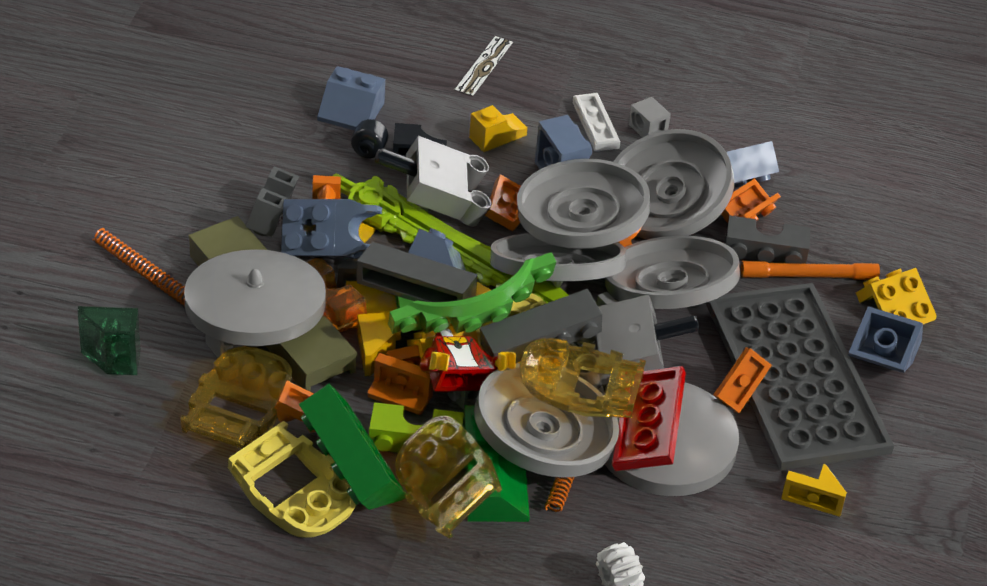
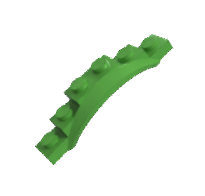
[388,252,557,334]

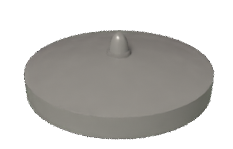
[613,129,734,239]
[517,159,650,249]
[490,233,626,288]
[604,236,740,309]
[184,250,326,346]
[474,363,619,477]
[604,382,739,496]

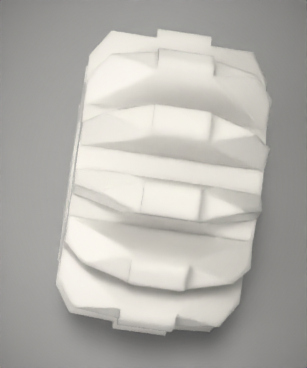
[596,542,645,586]

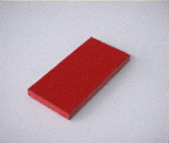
[612,366,686,471]

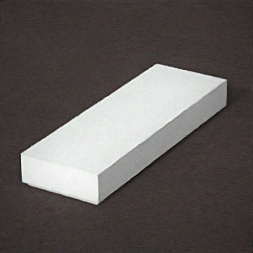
[572,93,620,152]

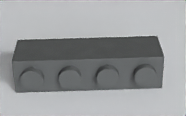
[357,242,477,302]
[480,289,602,363]

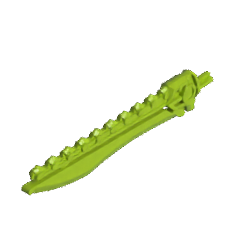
[333,173,569,303]

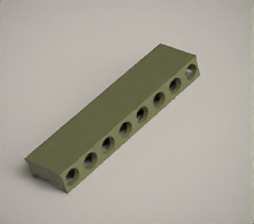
[189,216,357,392]

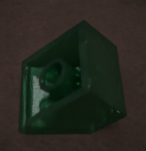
[77,306,141,375]

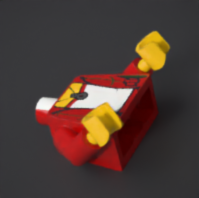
[420,329,516,391]

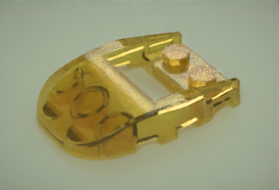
[519,338,646,418]
[180,346,292,449]
[395,416,502,539]

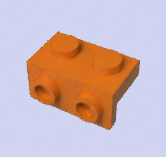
[485,174,521,231]
[721,178,781,223]
[367,353,433,415]

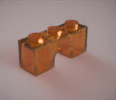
[307,257,367,333]

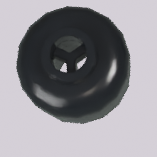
[351,119,389,159]

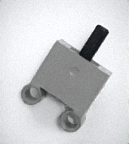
[375,136,491,227]
[573,295,699,389]

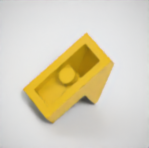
[781,464,847,517]

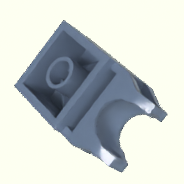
[281,199,382,260]

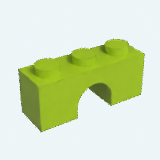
[369,402,464,460]

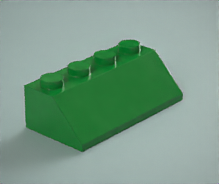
[299,383,408,510]
[462,405,530,522]

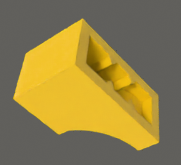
[469,105,528,152]

